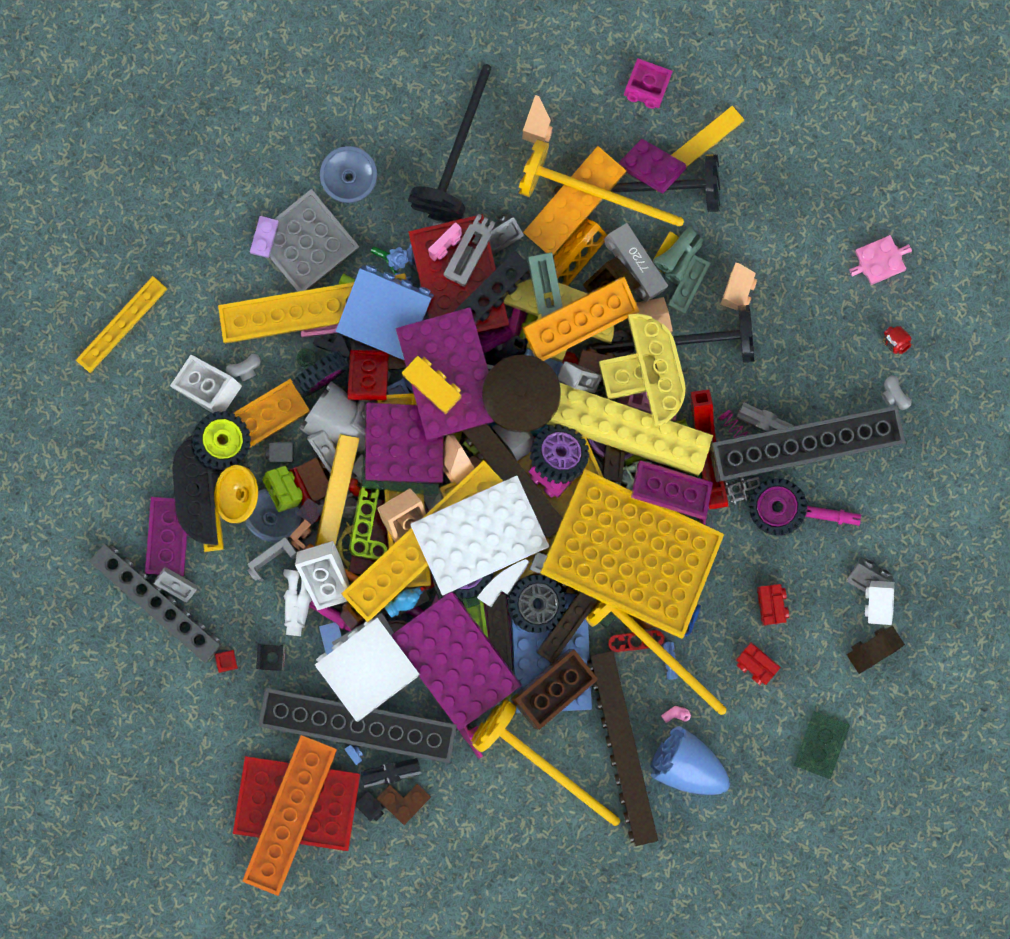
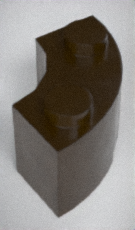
[846,625,905,674]

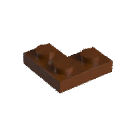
[376,784,431,825]

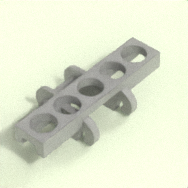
[725,477,760,505]

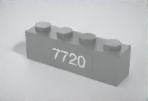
[604,223,668,302]

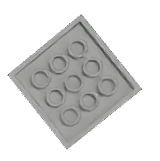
[252,189,360,292]

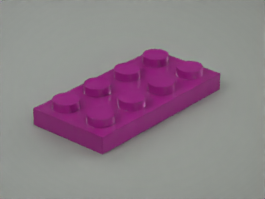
[631,460,713,520]
[145,497,187,576]

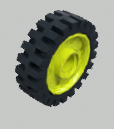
[192,411,251,470]

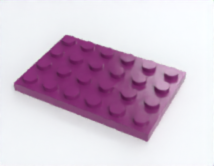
[396,308,494,441]
[391,591,522,730]

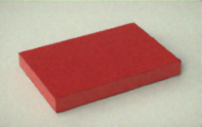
[348,350,389,400]

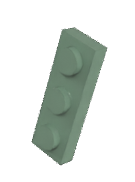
[668,255,711,314]

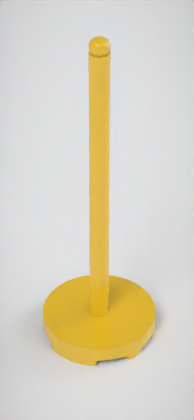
[518,139,684,226]
[585,600,727,715]
[471,699,620,826]

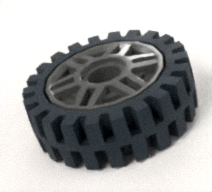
[507,575,566,633]

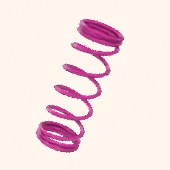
[718,409,748,438]

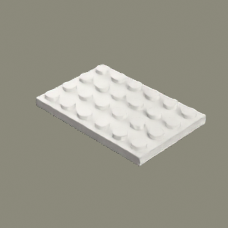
[410,476,549,596]

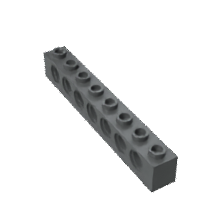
[89,544,222,663]

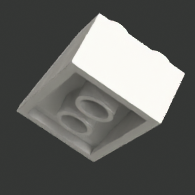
[170,355,242,413]
[295,541,350,610]

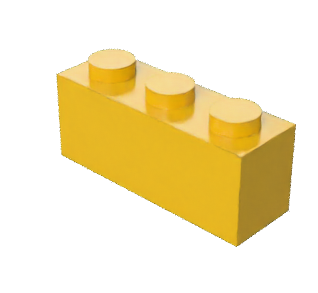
[402,356,461,414]

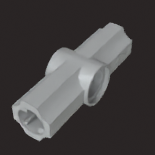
[736,402,794,433]

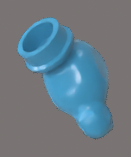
[385,586,426,617]

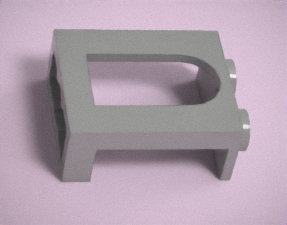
[247,537,297,582]

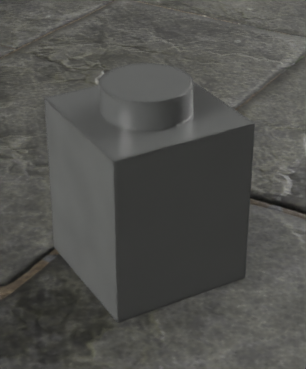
[266,442,294,464]

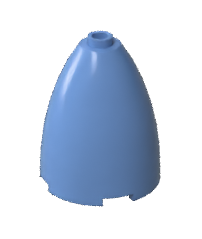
[650,726,730,795]

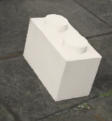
[865,580,894,625]

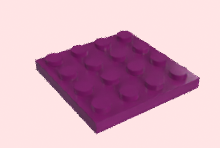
[365,403,443,484]

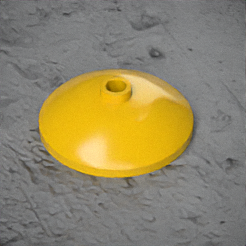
[214,465,258,523]

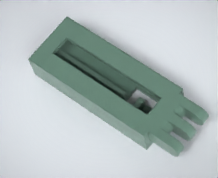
[527,252,563,317]

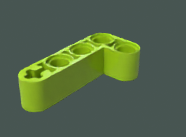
[349,481,387,561]

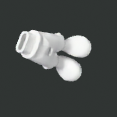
[283,569,312,636]

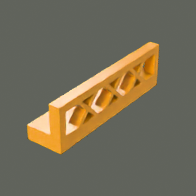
[553,218,607,286]

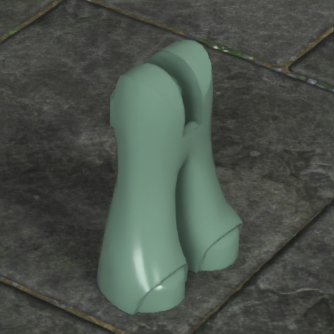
[653,227,703,285]

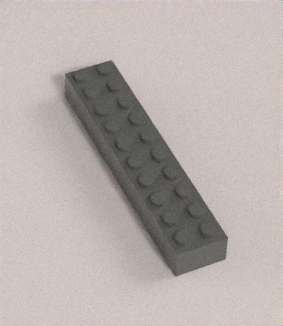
[709,405,906,482]
[258,688,457,763]

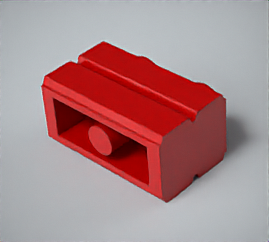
[757,584,789,626]
[735,642,781,686]

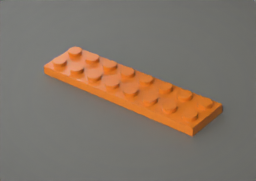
[242,735,337,896]

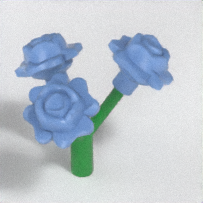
[371,244,415,282]

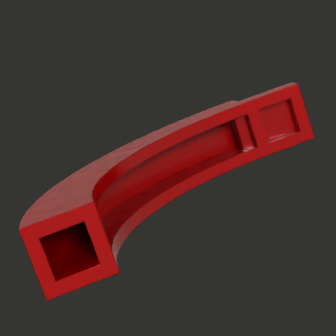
[690,389,728,510]

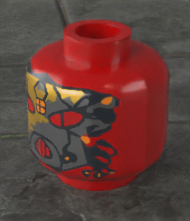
[883,326,912,354]

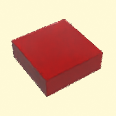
[215,650,238,673]

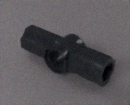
[485,336,526,366]
[361,758,421,788]

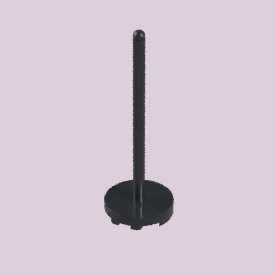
[408,64,491,223]
[554,154,720,212]
[586,305,755,363]

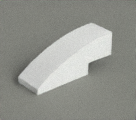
[477,559,529,607]

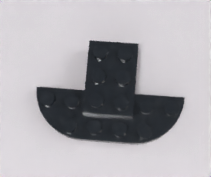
[172,435,250,545]

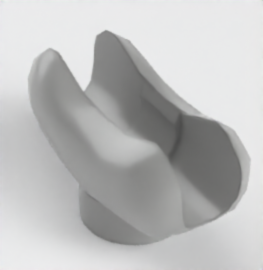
[226,354,261,382]
[882,375,912,410]

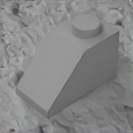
[558,361,602,393]
[492,425,535,461]

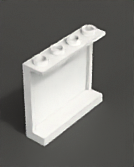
[315,618,420,722]

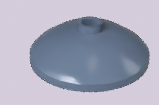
[320,146,377,203]
[245,489,301,542]

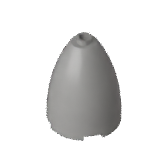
[299,381,366,452]

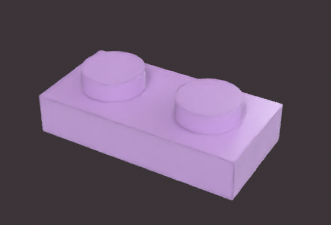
[250,216,279,258]

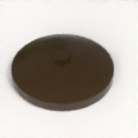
[482,355,561,433]

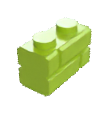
[262,466,303,512]

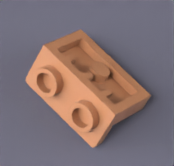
[289,519,312,551]

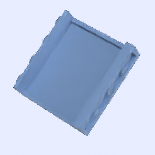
[336,264,434,360]

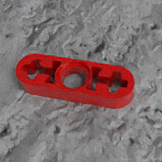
[608,630,664,652]

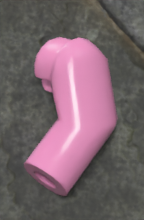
[661,706,691,723]

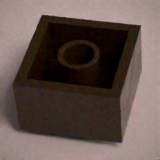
[583,256,641,293]

